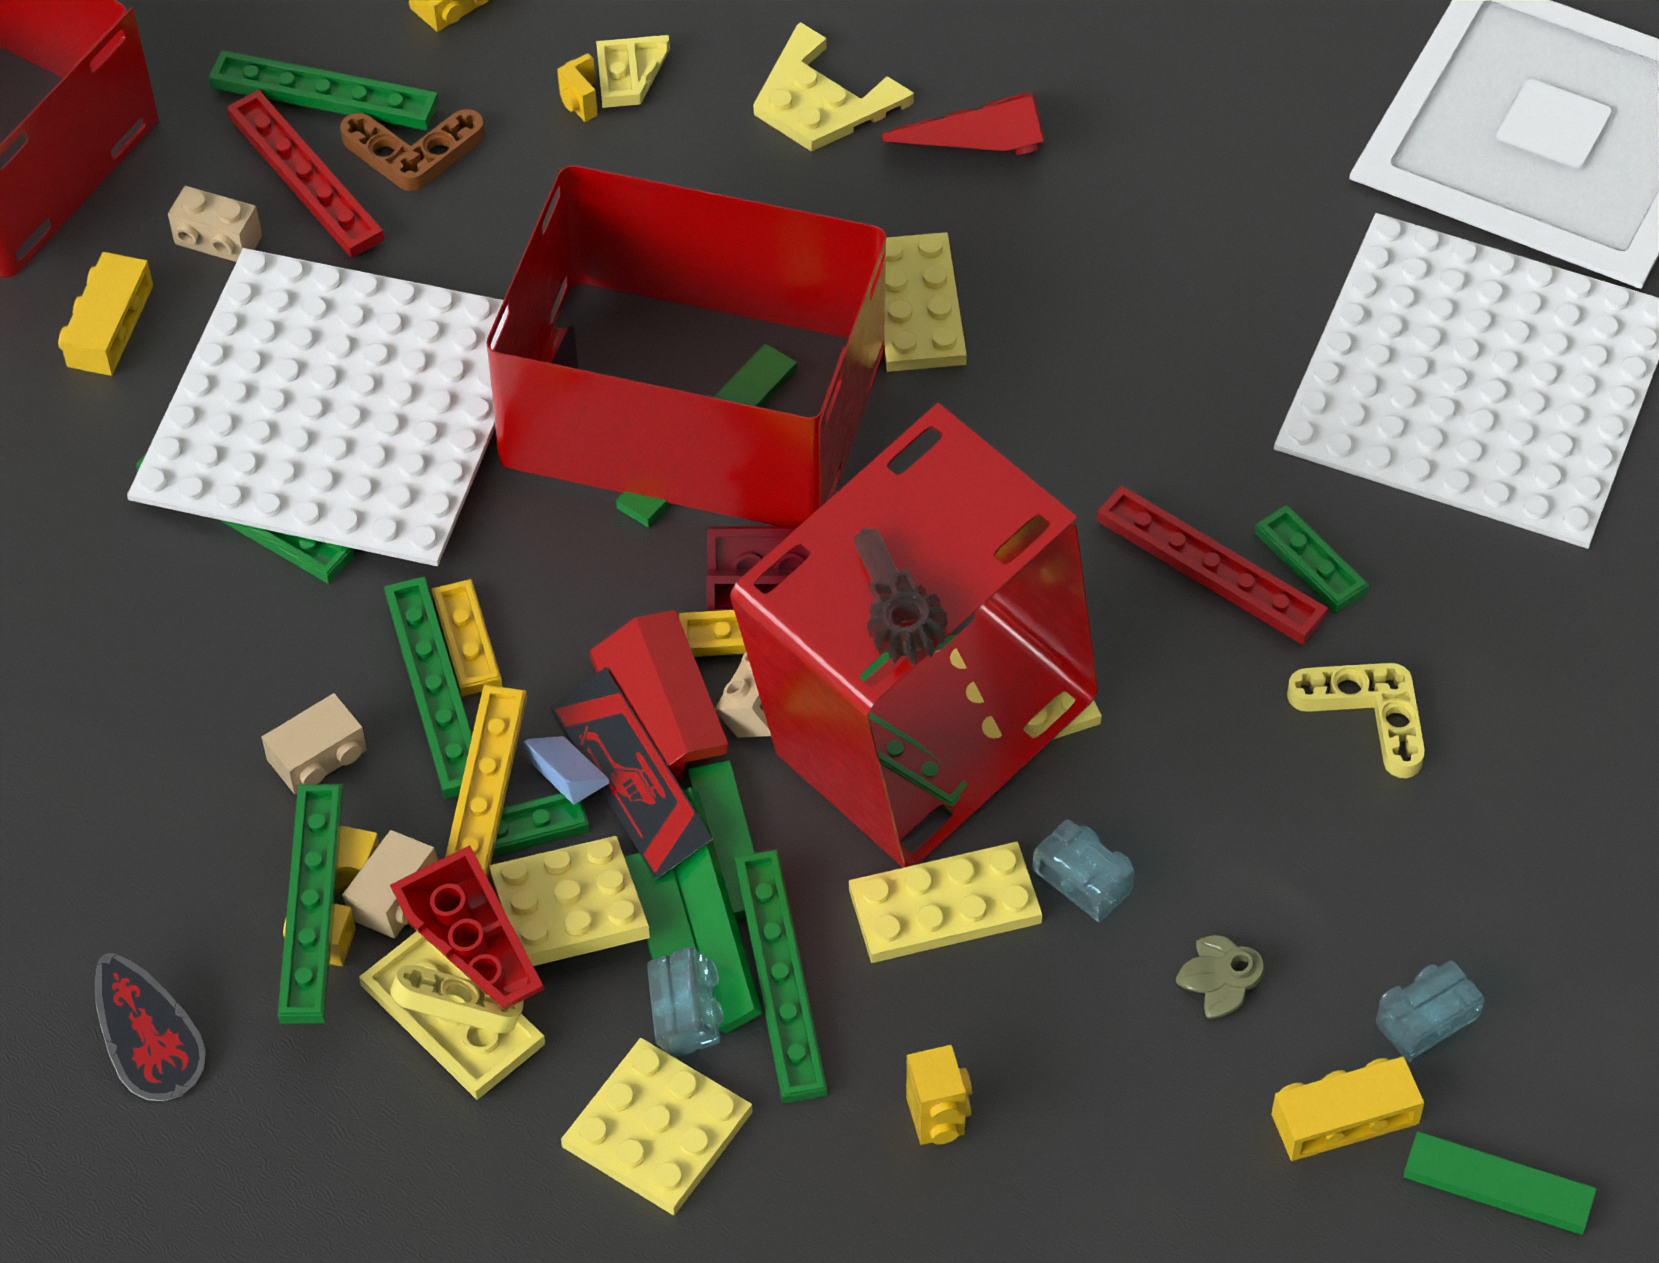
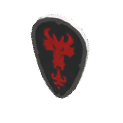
[95,953,206,1101]

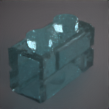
[1033,819,1135,922]
[647,947,724,1058]
[1376,960,1485,1061]

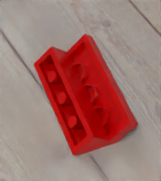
[590,610,728,783]

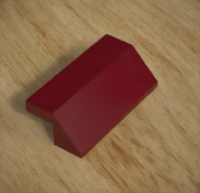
[706,526,811,611]

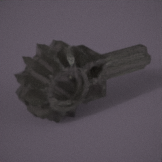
[853,527,948,665]

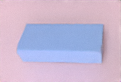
[523,736,610,805]

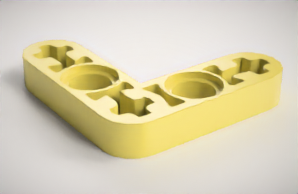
[1287,663,1425,778]
[390,965,524,1033]

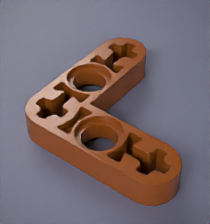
[340,109,485,191]

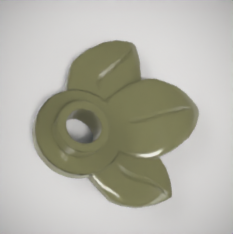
[1176,935,1265,1019]

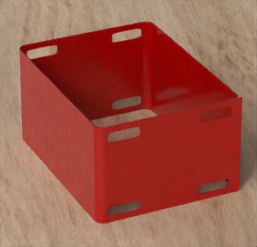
[0,0,159,278]
[486,165,886,526]
[730,403,1098,868]

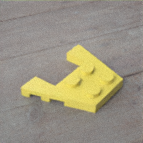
[753,22,914,152]

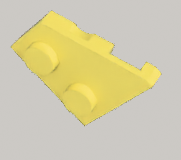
[596,35,670,108]

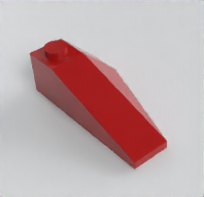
[882,90,1045,155]
[390,845,545,1010]

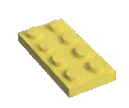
[884,232,967,372]
[849,841,1042,963]
[359,931,545,1100]

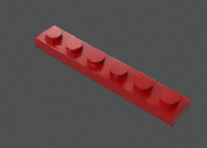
[226,90,385,258]
[1096,485,1328,645]

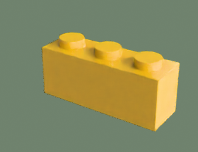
[58,252,153,376]
[1271,1056,1424,1161]

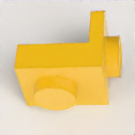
[557,53,598,122]

